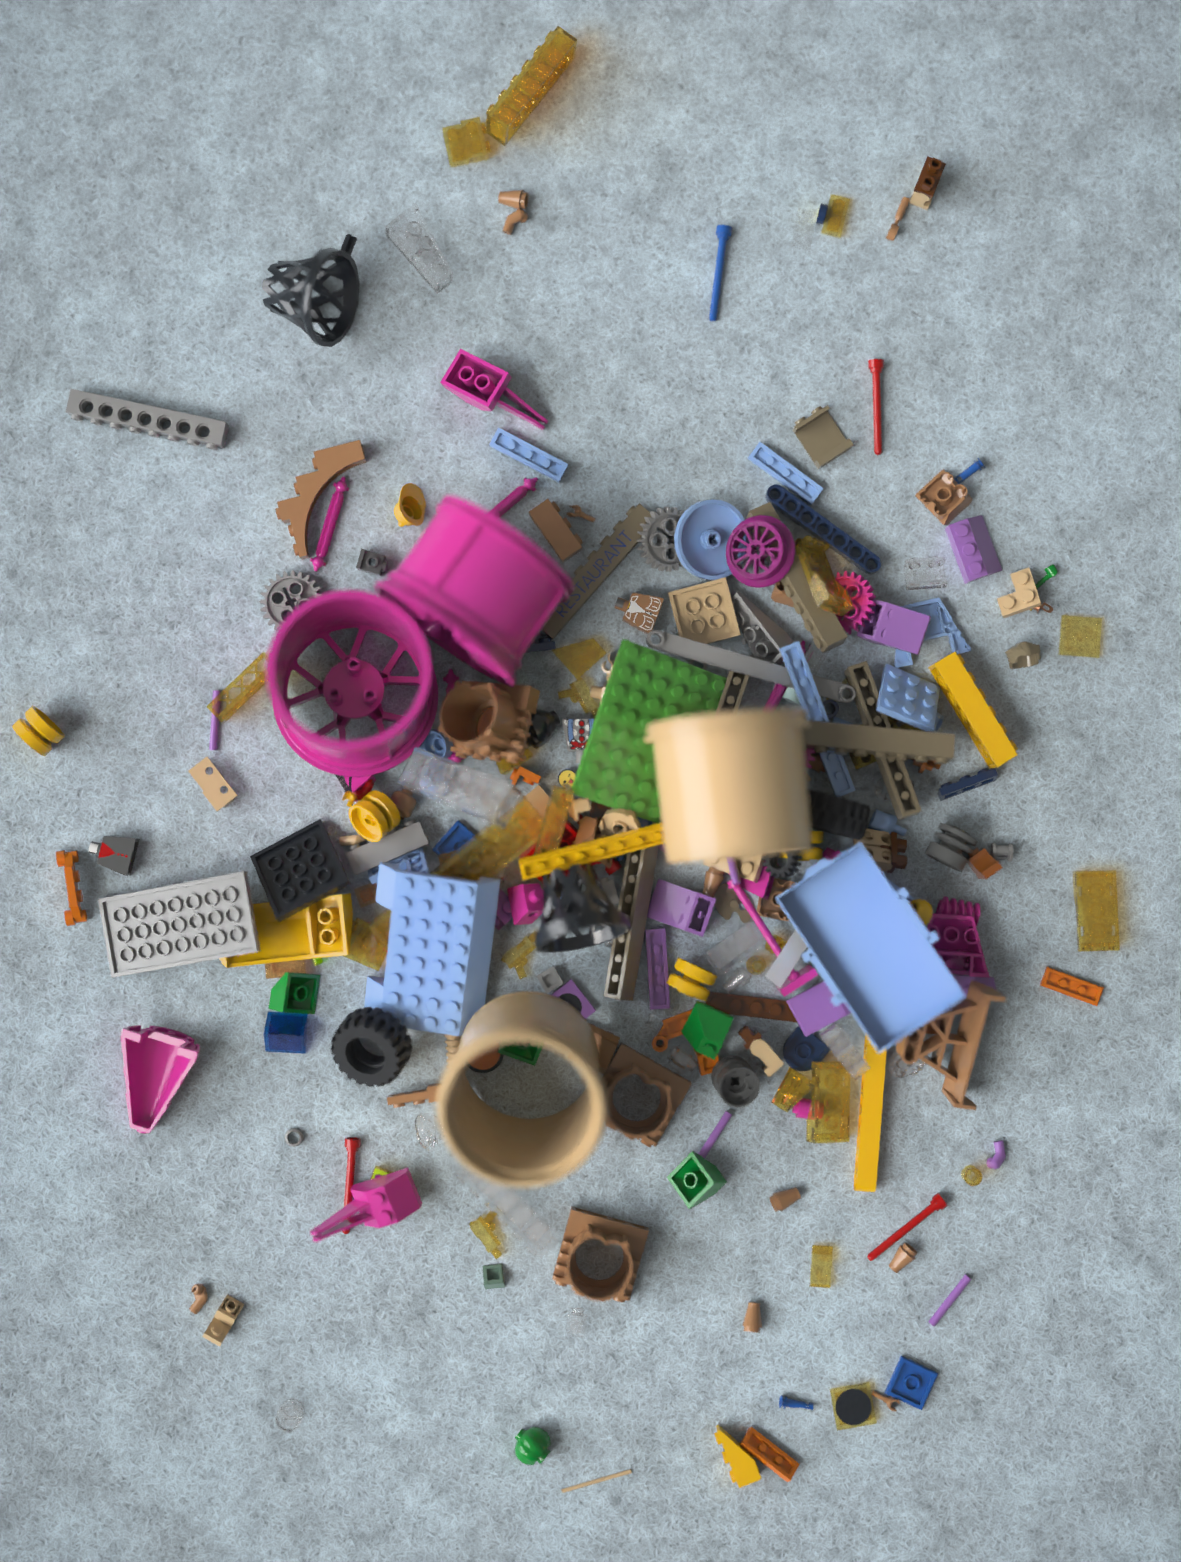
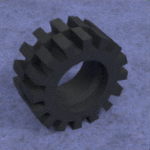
[762,851,802,878]

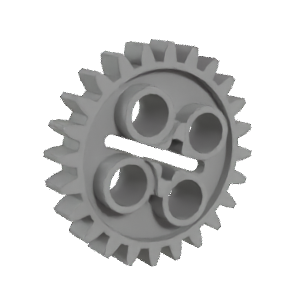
[636,507,684,572]
[259,570,322,631]

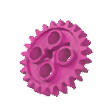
[819,571,876,635]

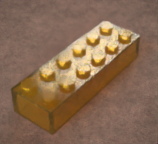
[485,26,577,146]

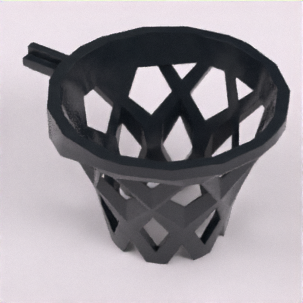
[262,234,360,347]
[535,864,631,953]

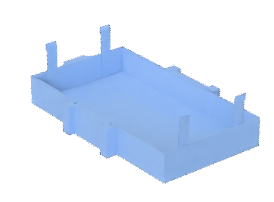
[776,841,966,1053]

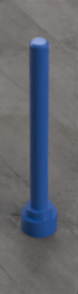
[709,225,732,322]

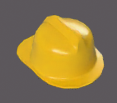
[394,483,426,527]

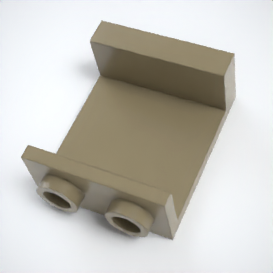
[793,405,853,470]

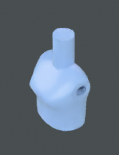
[868,809,907,836]

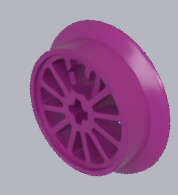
[726,515,795,588]

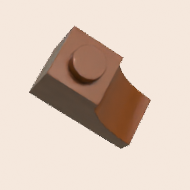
[966,847,1003,879]

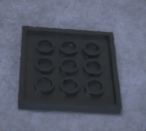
[250,819,351,922]

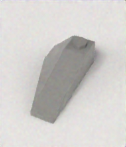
[731,592,793,665]

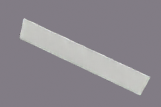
[765,929,807,988]

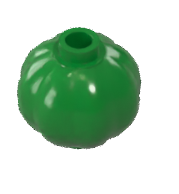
[515,1427,551,1465]

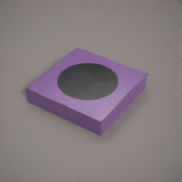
[551,979,596,1019]

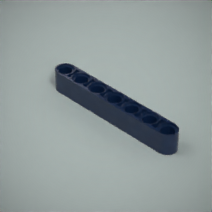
[765,484,881,575]

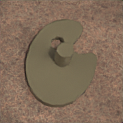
[713,883,752,923]

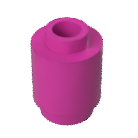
[792,1097,823,1120]

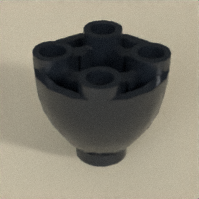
[526,709,560,749]

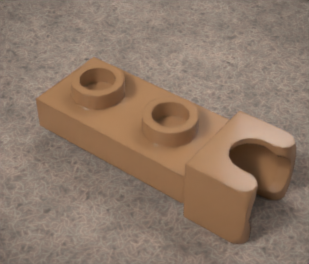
[387,1083,440,1108]

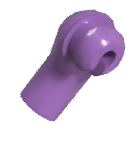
[986,1140,1006,1169]

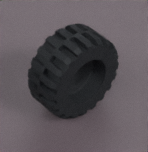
[808,789,871,840]
[331,1007,412,1087]

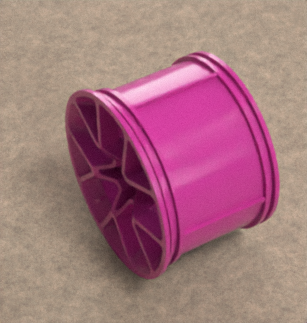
[373,495,575,686]
[266,590,438,777]

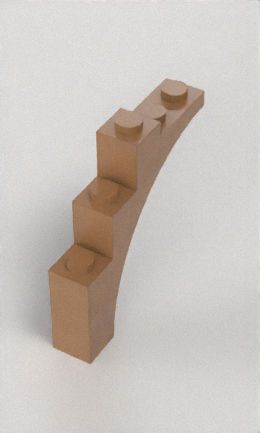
[275,440,366,560]

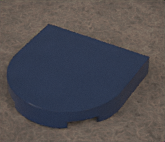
[783,1024,831,1071]

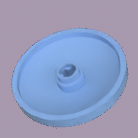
[674,499,750,580]

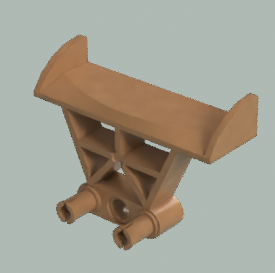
[894,980,1006,1110]

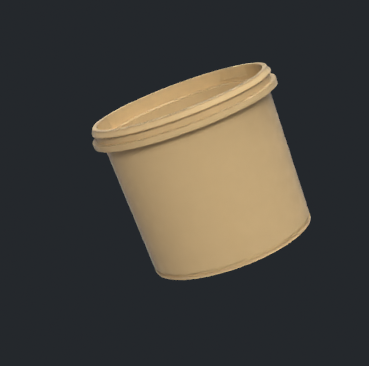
[644,708,813,863]
[437,991,607,1187]

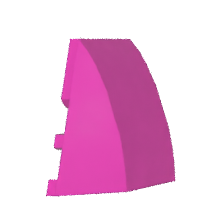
[926,913,990,978]

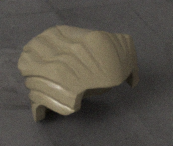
[1005,641,1041,669]

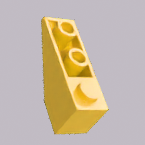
[714,1425,761,1488]

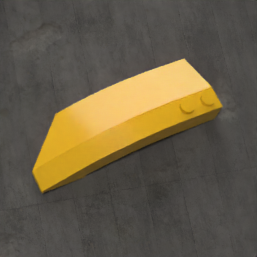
[219,893,353,968]

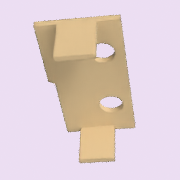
[188,757,238,811]
[564,794,591,821]

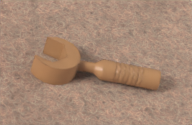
[886,197,910,241]

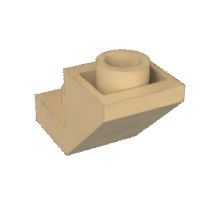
[202,1294,244,1347]

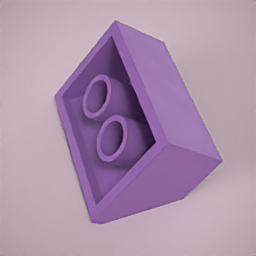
[945,515,1003,584]

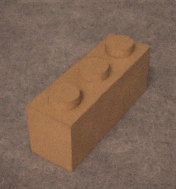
[529,499,583,563]

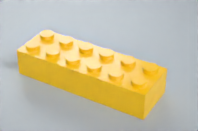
[928,652,1018,769]

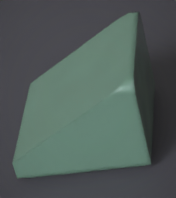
[483,1264,505,1290]

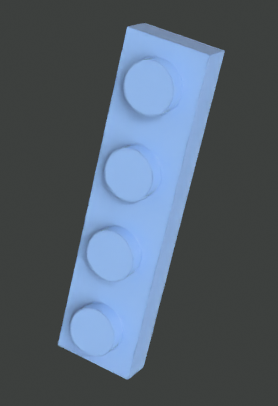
[489,427,568,483]
[748,442,824,505]

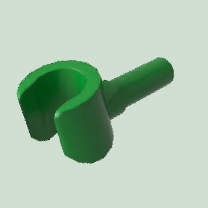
[1035,564,1058,589]

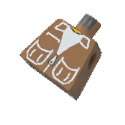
[614,593,664,634]

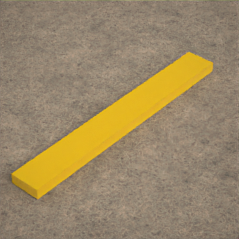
[518,823,664,880]

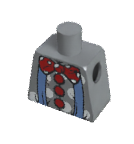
[562,719,595,763]

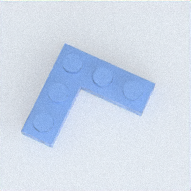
[368,847,430,884]

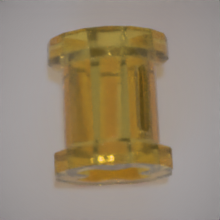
[961,1165,982,1186]

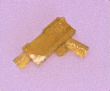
[558,677,599,719]
[501,931,537,979]
[469,1208,502,1259]

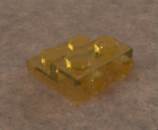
[442,117,491,168]
[342,917,390,971]

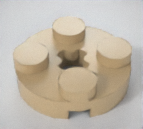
[599,808,640,837]

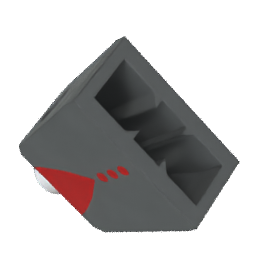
[89,836,140,876]

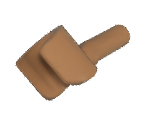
[566,505,595,522]
[871,1390,900,1411]

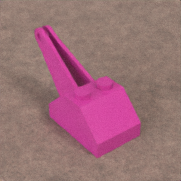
[440,348,548,430]
[310,1168,422,1242]

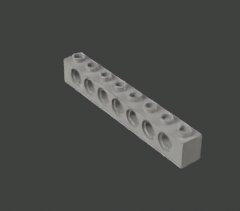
[66,389,229,450]

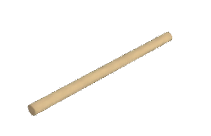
[561,1469,632,1493]

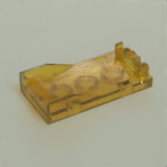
[794,536,854,616]
[1073,870,1120,952]
[806,1060,851,1144]

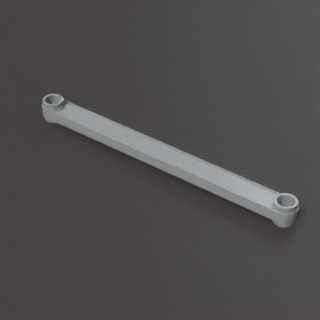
[646,630,856,703]

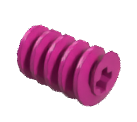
[936,896,980,926]

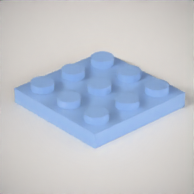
[876,664,940,732]

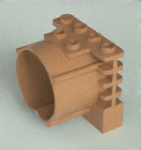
[438,681,540,764]
[602,1042,692,1147]
[552,1206,649,1303]

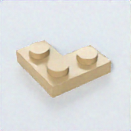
[997,567,1042,618]

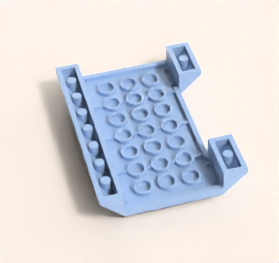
[364,862,500,1036]

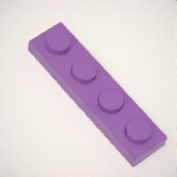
[645,928,670,1010]

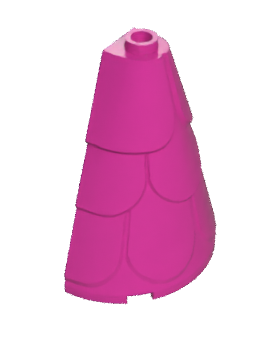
[121,1025,200,1134]

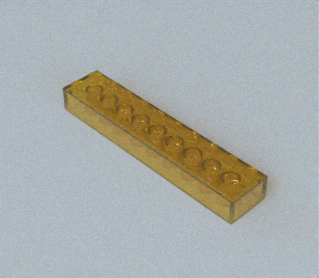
[369,795,551,949]

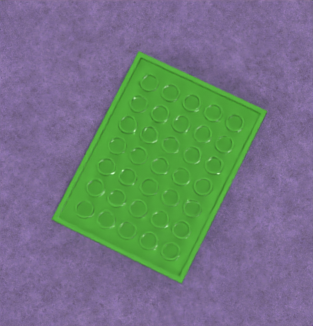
[570,639,727,824]

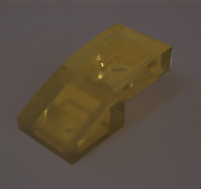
[809,1245,833,1288]

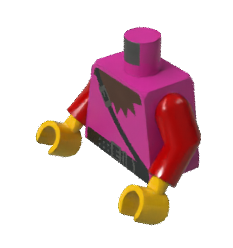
[335,775,376,807]

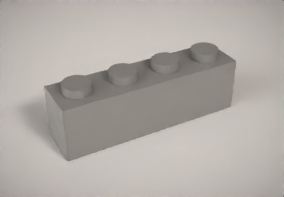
[346,819,430,875]

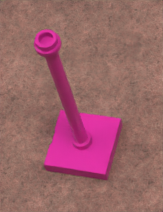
[727,879,818,997]

